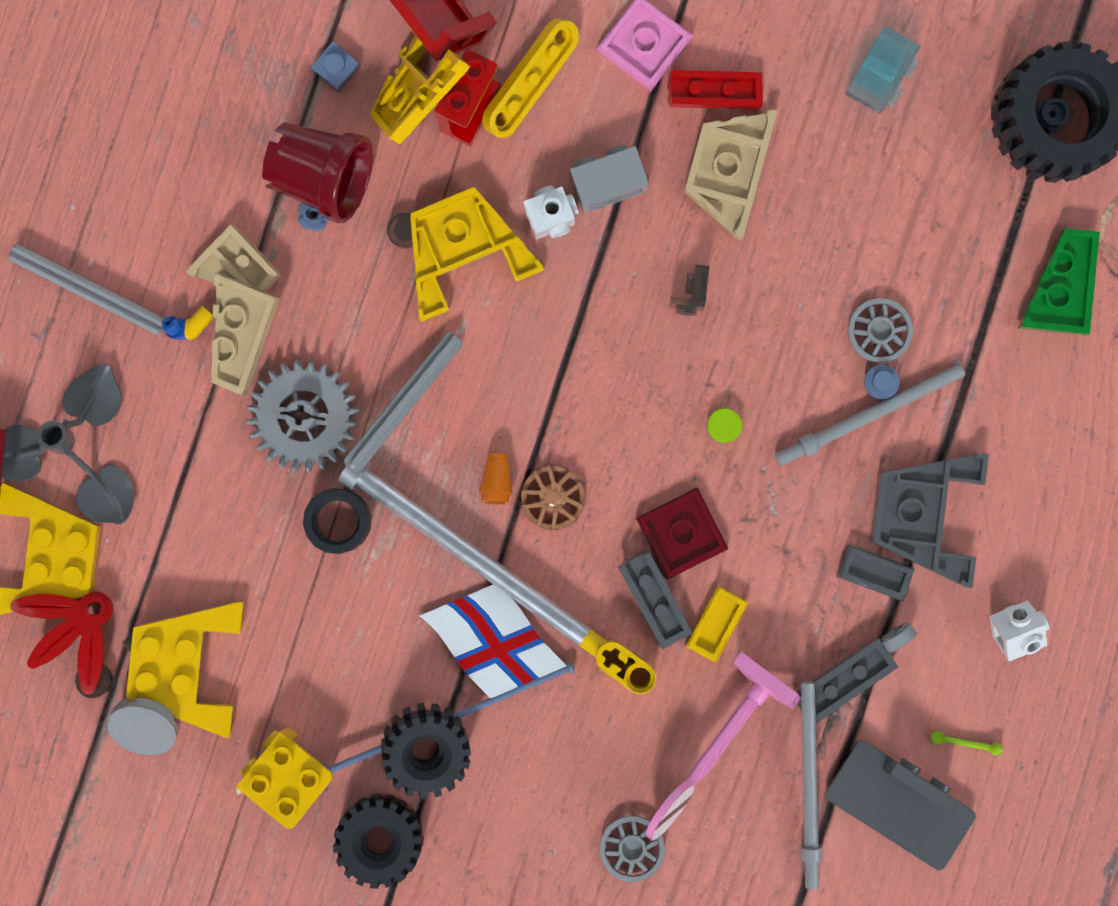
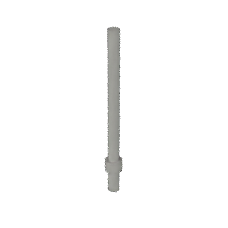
[774,364,965,466]
[801,681,822,889]

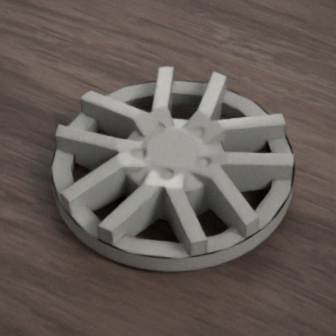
[847,298,913,363]
[600,815,665,882]

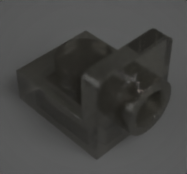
[669,264,709,316]

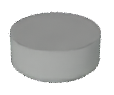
[881,622,917,653]

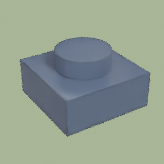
[311,42,360,92]

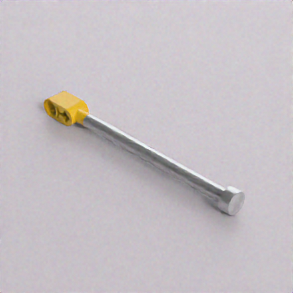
[338,461,656,694]

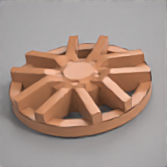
[521,465,585,530]

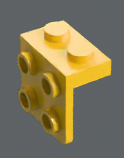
[236,727,333,829]

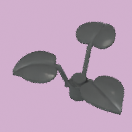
[2,364,134,524]

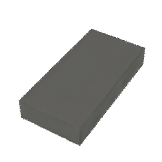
[836,545,915,601]

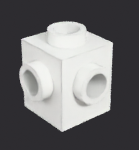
[523,185,579,240]
[990,600,1049,661]

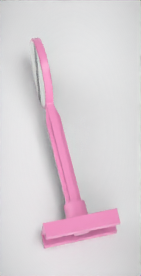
[645,652,801,841]

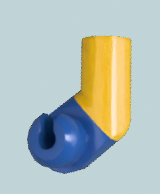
[162,306,214,340]

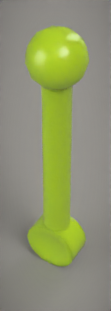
[930,730,1003,756]

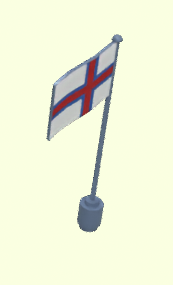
[321,585,575,792]

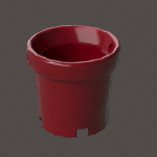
[262,122,373,223]

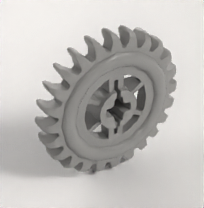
[246,360,360,473]

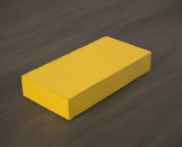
[685,585,749,663]

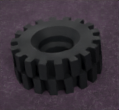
[381,703,471,799]
[333,794,424,889]

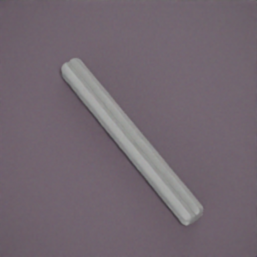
[8,244,165,335]
[344,332,463,473]

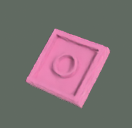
[597,0,693,92]

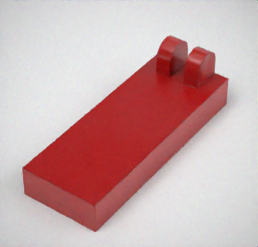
[667,70,763,110]

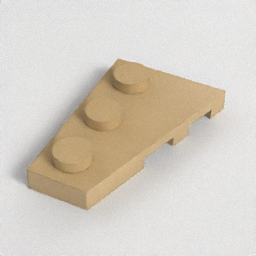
[211,273,280,395]

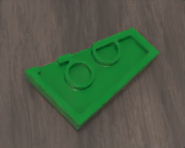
[1017,228,1100,336]

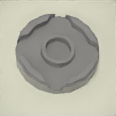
[107,698,180,755]

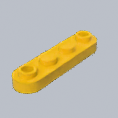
[482,18,579,138]

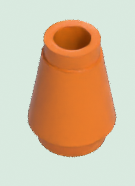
[478,453,513,505]

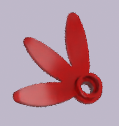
[10,592,113,695]

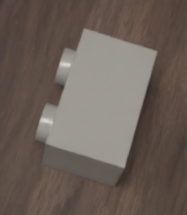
[570,145,649,214]

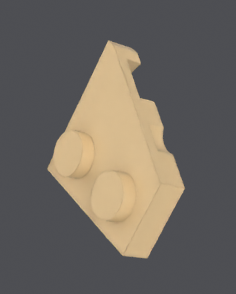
[186,225,282,292]

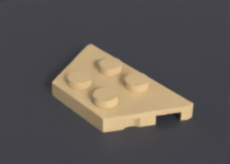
[684,110,778,240]

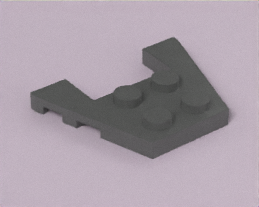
[870,453,989,588]

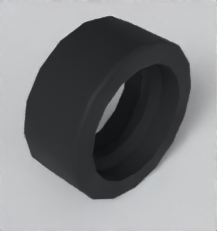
[303,488,372,554]

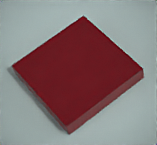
[636,487,729,580]

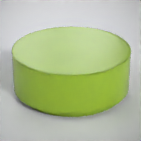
[707,408,742,443]

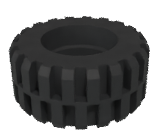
[991,41,1118,183]

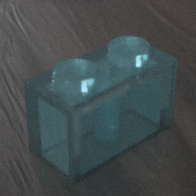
[845,26,921,114]

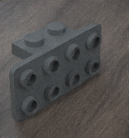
[825,740,976,870]

